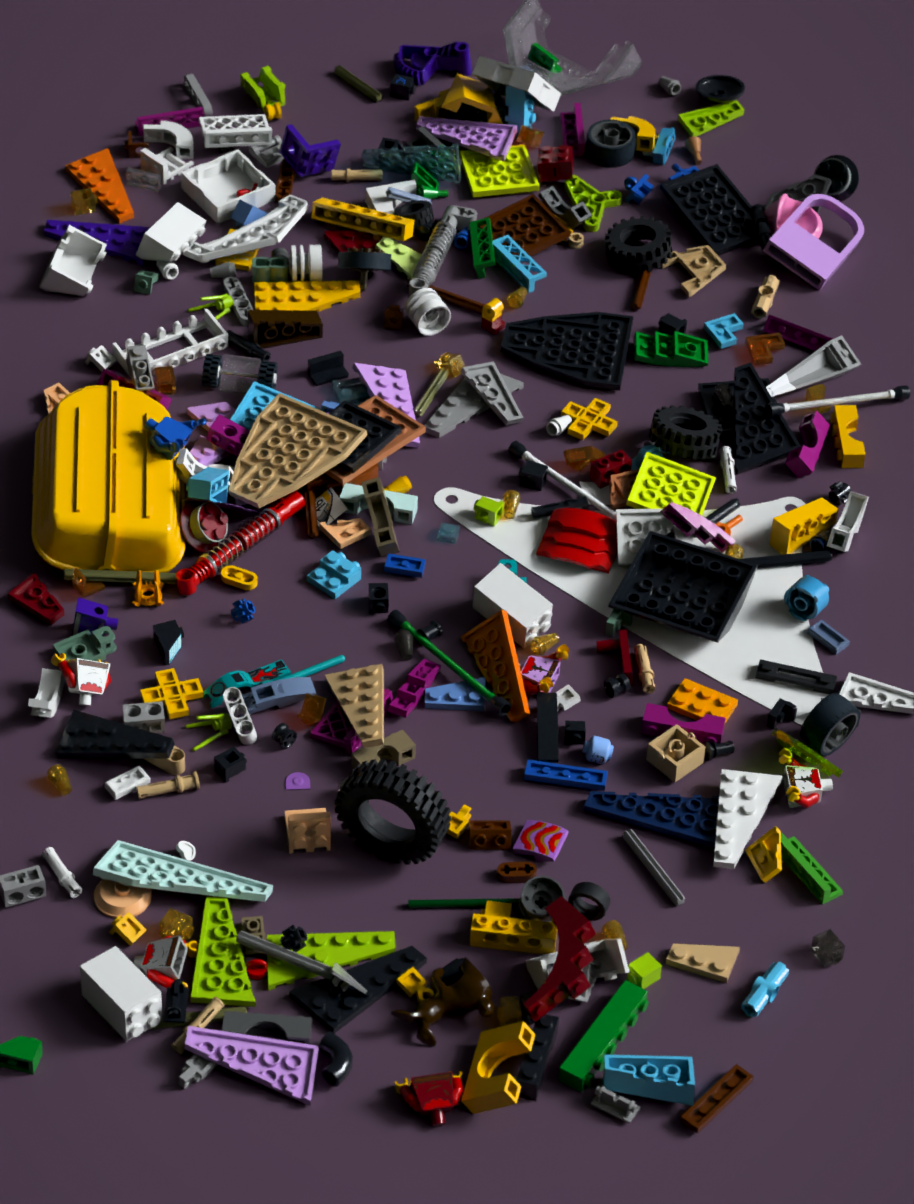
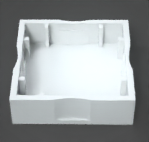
[472,55,561,112]
[181,149,275,224]

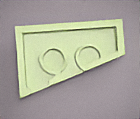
[375,237,426,280]

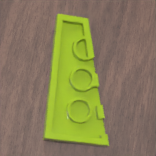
[678,100,744,137]

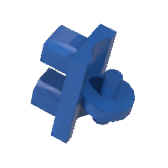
[624,174,654,204]

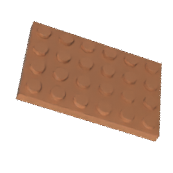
[325,395,426,485]

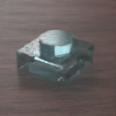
[437,523,460,544]

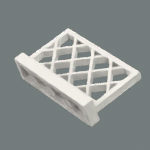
[199,114,272,148]

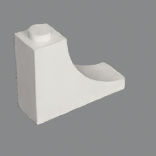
[365,180,416,215]

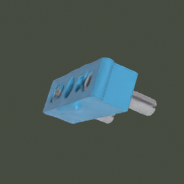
[643,127,675,165]

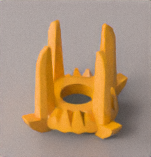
[132,570,164,606]

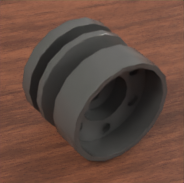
[517,876,565,922]

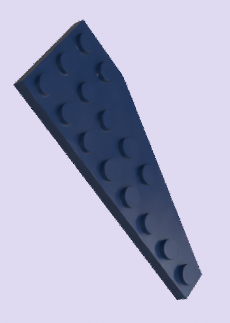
[584,791,719,848]

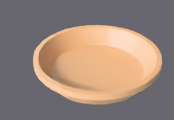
[94,879,152,918]

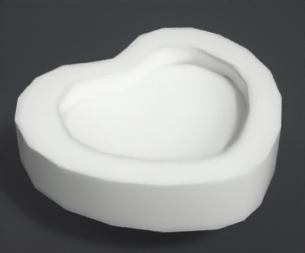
[176,841,196,861]

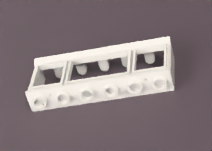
[112,309,228,376]

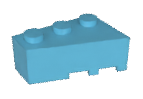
[505,85,536,139]

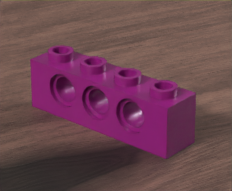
[206,414,250,457]

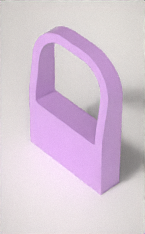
[763,194,864,291]

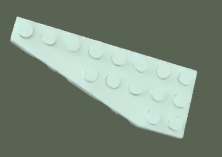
[93,840,273,902]

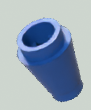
[454,227,471,249]

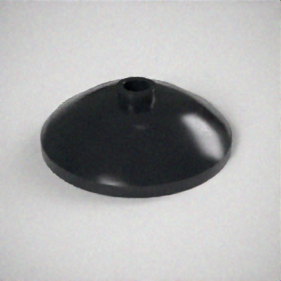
[695,75,745,104]

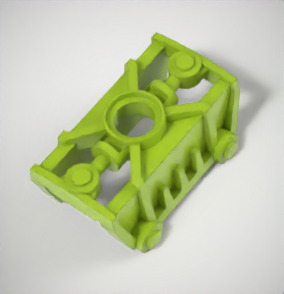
[240,66,285,112]

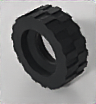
[394,200,434,227]

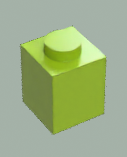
[627,952,662,989]

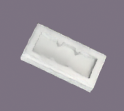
[105,766,150,800]

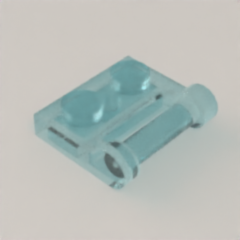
[331,377,371,405]

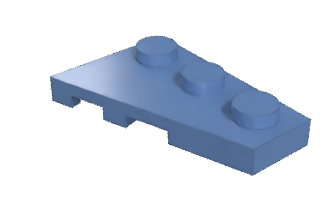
[425,677,485,711]

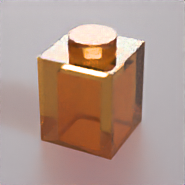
[516,125,544,148]
[155,366,176,395]

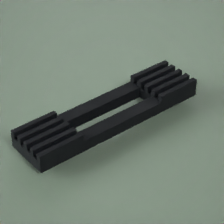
[756,659,837,694]

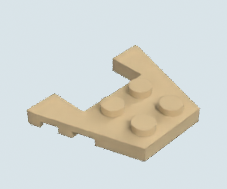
[661,245,726,297]

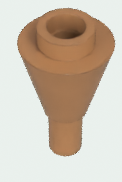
[685,136,702,165]

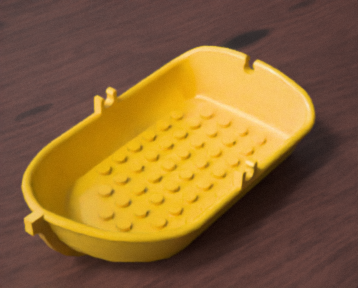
[31,380,185,573]

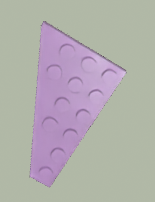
[416,116,517,161]

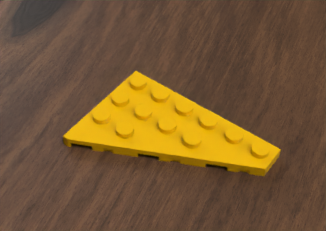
[254,280,360,312]

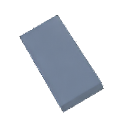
[807,620,850,655]

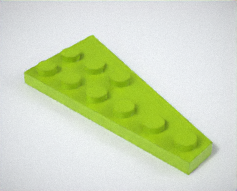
[191,897,256,1007]

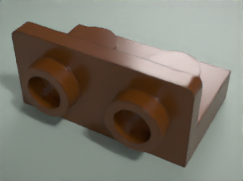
[469,820,511,849]

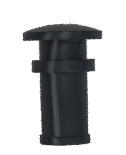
[416,218,437,241]
[703,740,735,761]

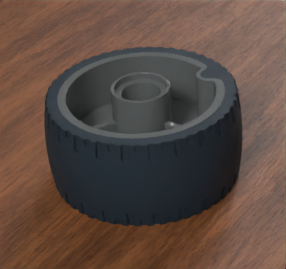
[586,119,636,168]
[800,693,861,756]

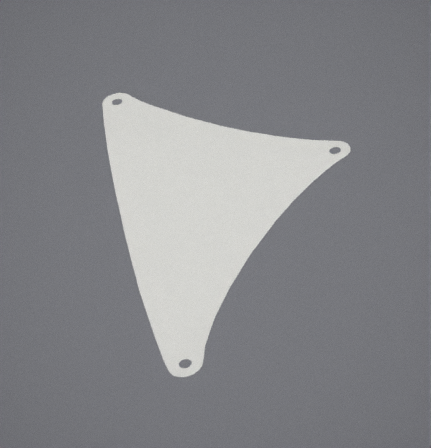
[434,487,830,725]

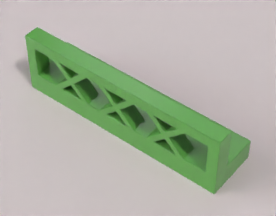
[781,833,843,905]

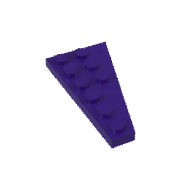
[44,220,150,265]

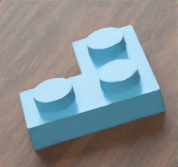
[704,313,744,349]

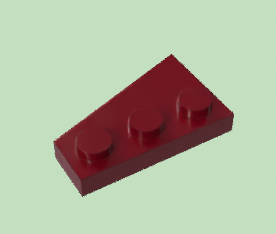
[8,573,65,625]

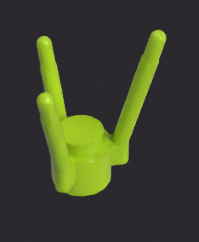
[188,294,234,320]
[185,713,232,751]

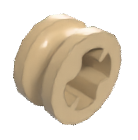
[568,232,584,249]

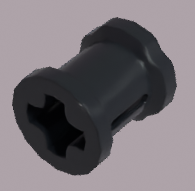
[417,620,443,641]

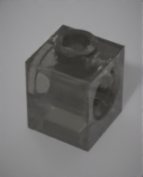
[811,929,845,968]

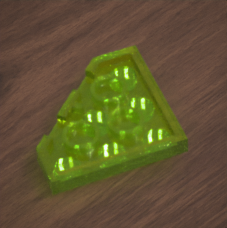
[771,727,843,778]

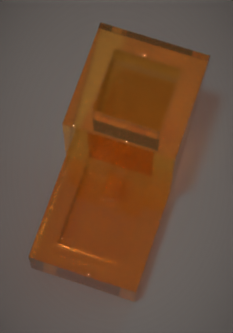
[563,446,606,472]

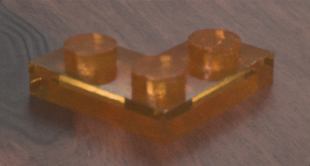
[745,333,785,365]

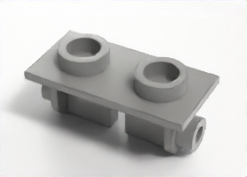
[591,1086,640,1124]

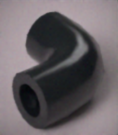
[319,1032,353,1087]

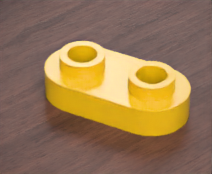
[221,565,258,590]

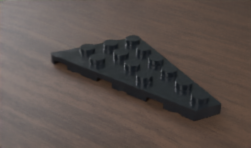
[734,362,800,474]

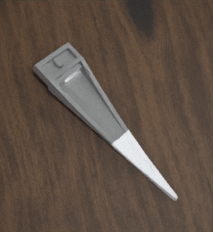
[766,335,861,397]

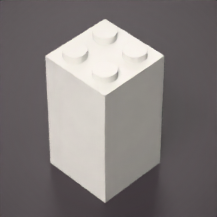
[472,563,553,648]
[80,946,163,1041]

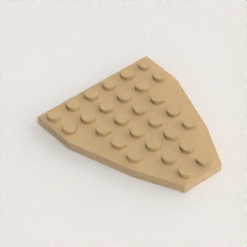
[228,393,368,508]

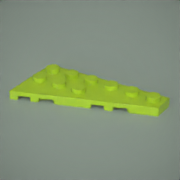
[267,931,396,991]

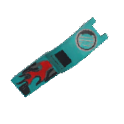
[203,659,291,708]

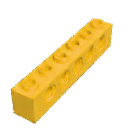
[311,197,414,241]

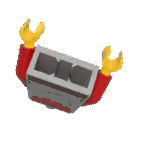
[134,935,199,988]

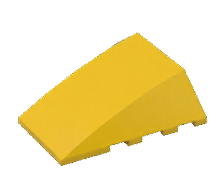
[442,73,503,124]

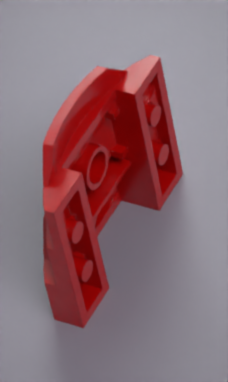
[536,508,617,574]

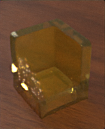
[805,384,831,414]

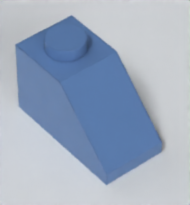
[230,200,268,228]

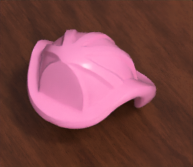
[764,194,823,239]

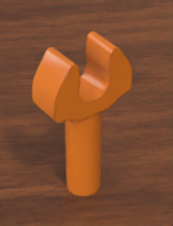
[715,515,743,536]

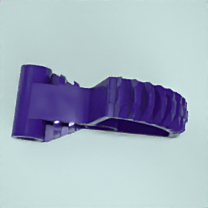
[394,42,472,86]

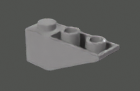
[126,345,155,391]

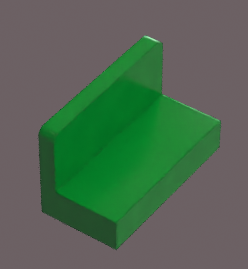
[527,43,562,74]

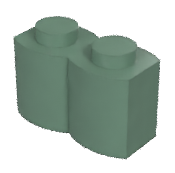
[252,257,288,283]

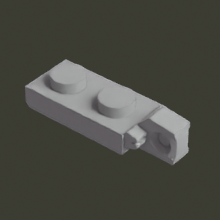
[178,1054,219,1089]

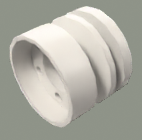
[289,245,322,282]
[405,288,451,336]

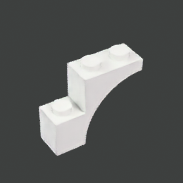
[827,491,869,552]

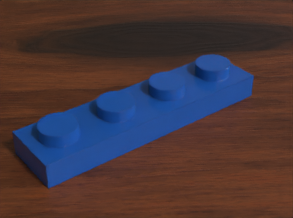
[524,760,608,791]

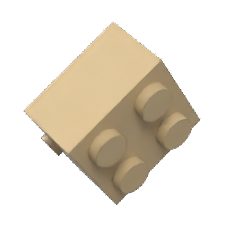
[646,724,705,782]

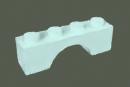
[339,483,418,525]

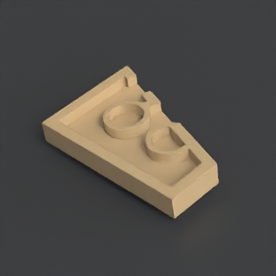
[666,944,740,983]

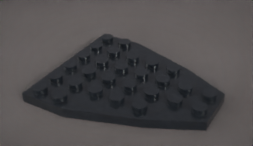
[501,312,633,391]

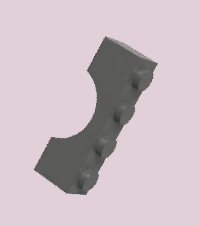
[222,1011,312,1044]

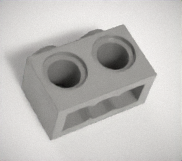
[122,701,165,733]
[0,865,46,907]

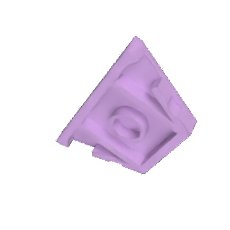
[187,402,236,431]

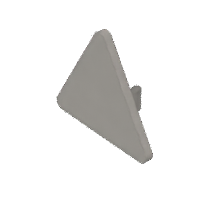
[330,963,367,993]

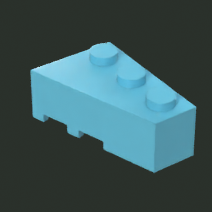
[186,467,229,503]

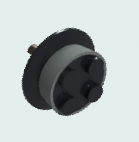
[814,155,859,202]

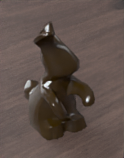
[391,957,495,1047]

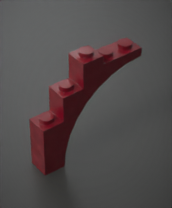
[524,896,596,1022]

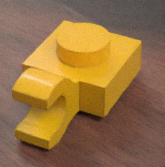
[446,805,472,839]

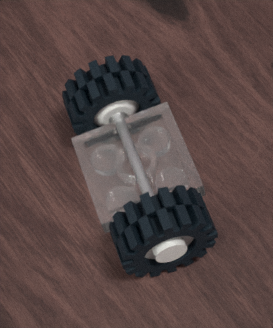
[202,354,278,394]

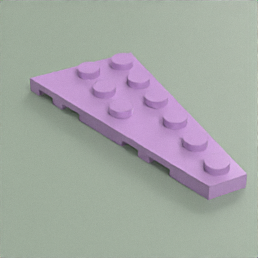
[352,363,420,448]
[184,1026,319,1106]

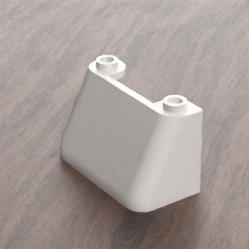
[39,225,107,296]

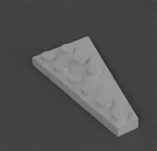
[424,364,524,438]

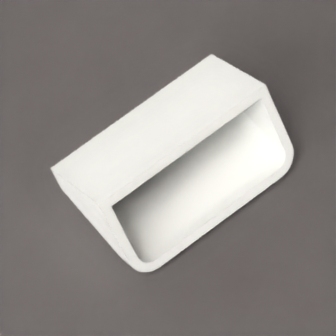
[136,202,206,262]

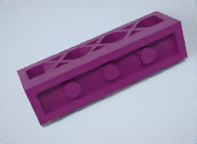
[560,103,585,157]
[135,107,203,136]
[763,314,833,351]

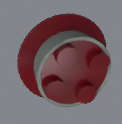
[180,501,228,553]

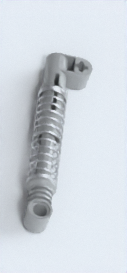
[408,205,477,298]

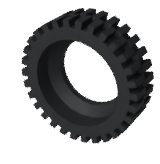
[334,759,451,865]

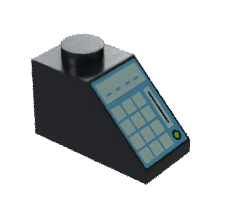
[153,620,184,665]

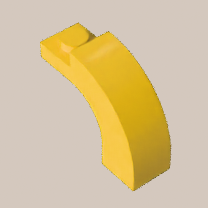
[611,116,655,152]

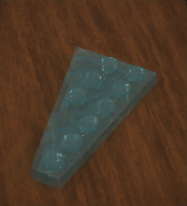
[362,144,461,183]

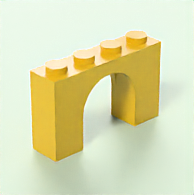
[461,1021,535,1114]

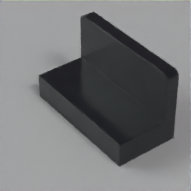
[308,351,349,386]

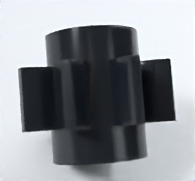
[829,481,851,505]
[281,925,307,952]

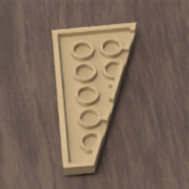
[325,664,384,748]

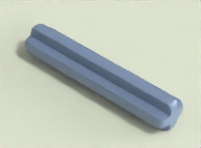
[386,187,432,205]

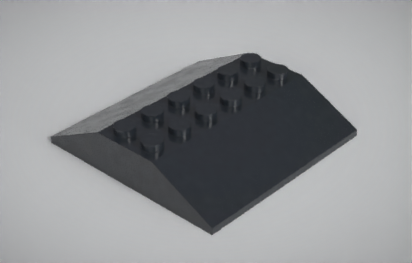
[608,531,758,643]

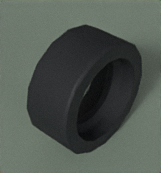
[568,882,610,921]

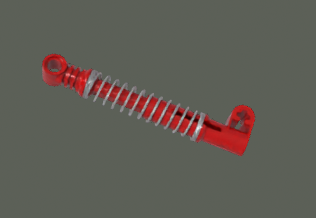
[176,491,305,596]

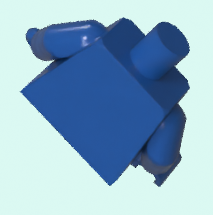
[144,417,207,460]

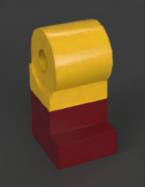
[481,298,505,335]

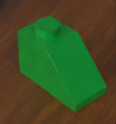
[0,1036,43,1075]

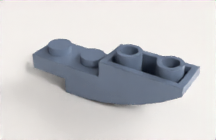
[233,677,317,717]

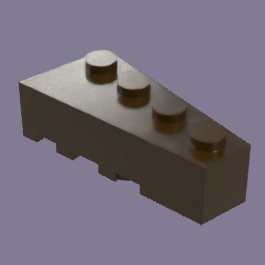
[248,310,323,349]

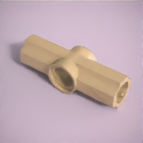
[751,275,779,319]

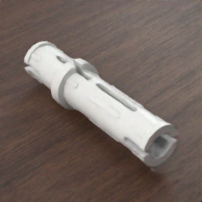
[720,446,737,494]
[42,847,82,898]

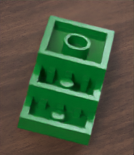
[634,331,708,367]

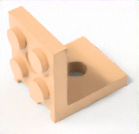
[285,808,331,854]

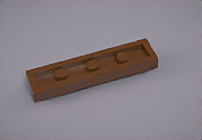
[680,1064,754,1134]

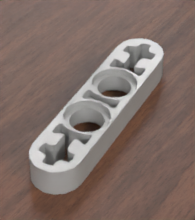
[184,74,213,117]
[224,277,253,326]

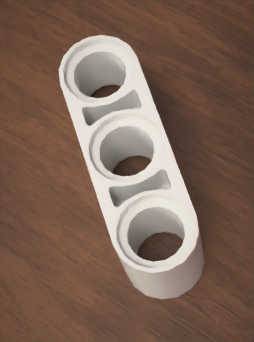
[223,687,257,745]

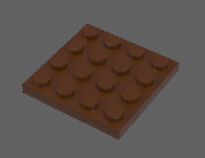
[478,194,571,262]

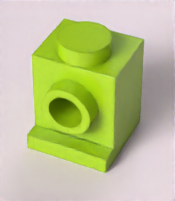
[473,496,504,526]

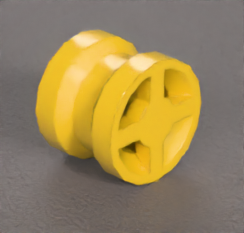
[264,102,282,121]

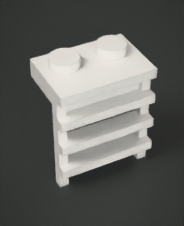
[140,147,194,184]

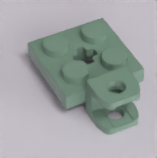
[53,626,117,662]

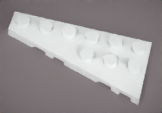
[713,769,782,869]

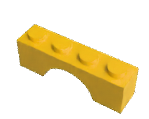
[830,405,866,468]

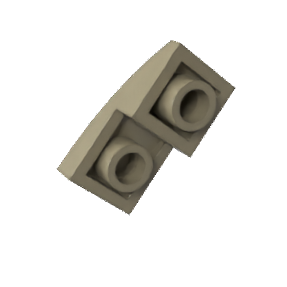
[241,916,266,955]

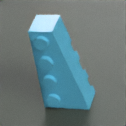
[603,1055,695,1106]

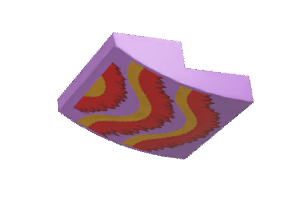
[513,820,569,862]

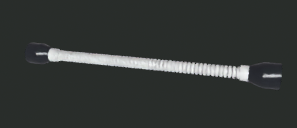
[765,385,910,417]
[508,440,616,521]

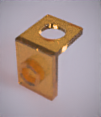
[73,568,105,597]

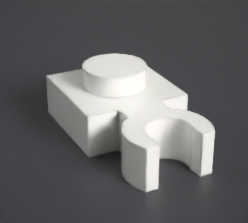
[555,684,581,711]

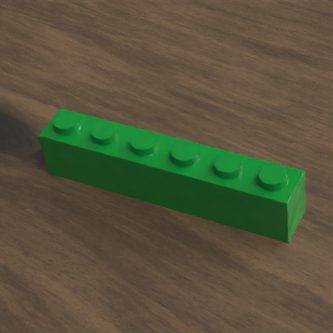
[559,980,649,1093]

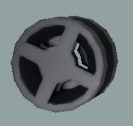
[272,723,297,748]

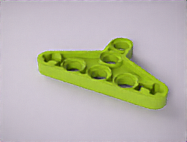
[564,175,622,232]

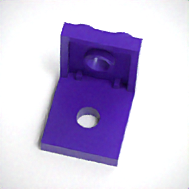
[279,125,341,177]

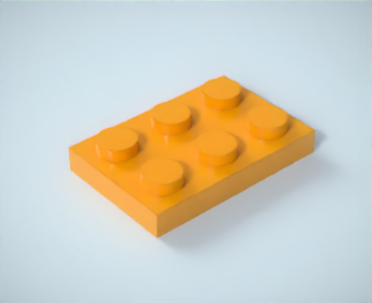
[667,678,738,723]

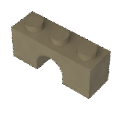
[351,729,416,769]

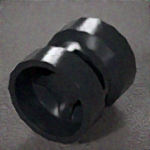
[603,673,631,698]

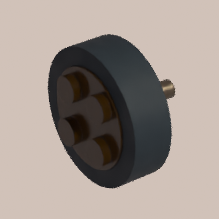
[338,248,391,289]

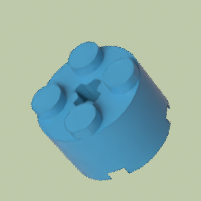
[784,575,829,621]

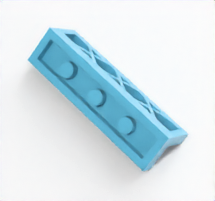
[493,235,547,293]

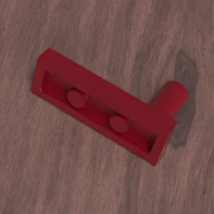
[596,630,633,686]

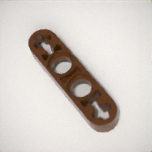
[275,158,296,204]

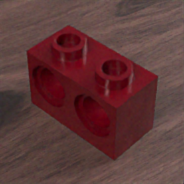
[590,449,632,489]

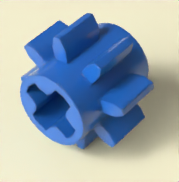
[231,598,255,624]

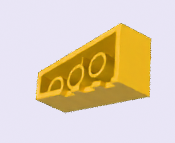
[769,497,839,555]

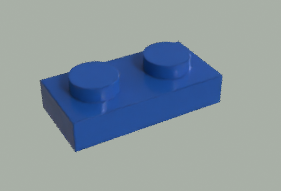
[384,553,426,578]

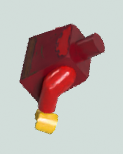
[395,1071,463,1127]

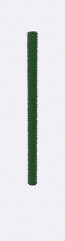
[408,898,541,908]

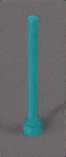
[259,655,345,685]

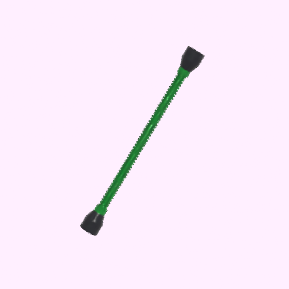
[387,610,511,716]

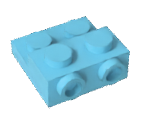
[307,550,361,599]

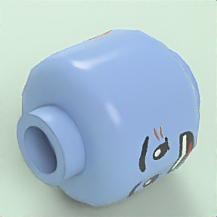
[582,736,614,764]

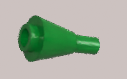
[416,185,448,199]

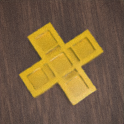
[561,398,618,440]
[140,668,204,719]

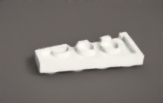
[839,672,914,714]

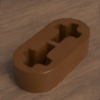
[497,862,537,883]

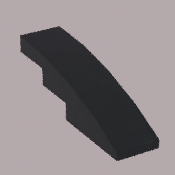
[536,692,559,763]

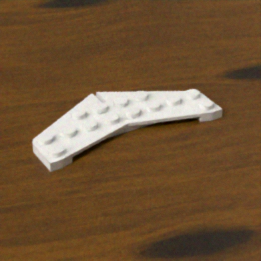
[182,194,309,263]

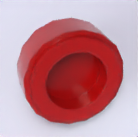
[246,959,268,980]

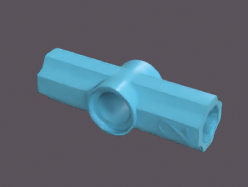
[741,961,789,1018]

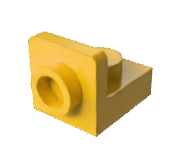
[109,912,146,946]

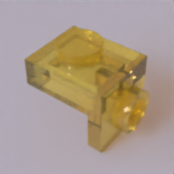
[434,352,465,378]

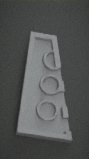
[460,362,524,425]

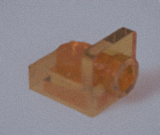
[297,693,327,725]

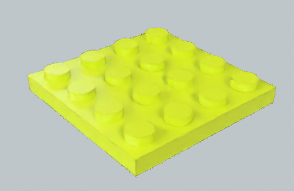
[459,144,540,198]
[626,452,716,516]

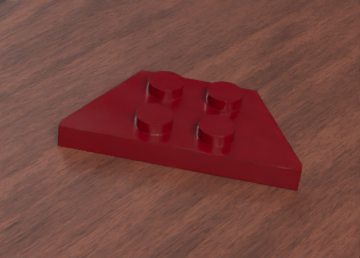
[325,230,384,254]

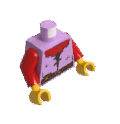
[519,644,570,696]

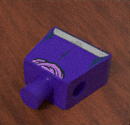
[71,598,118,636]

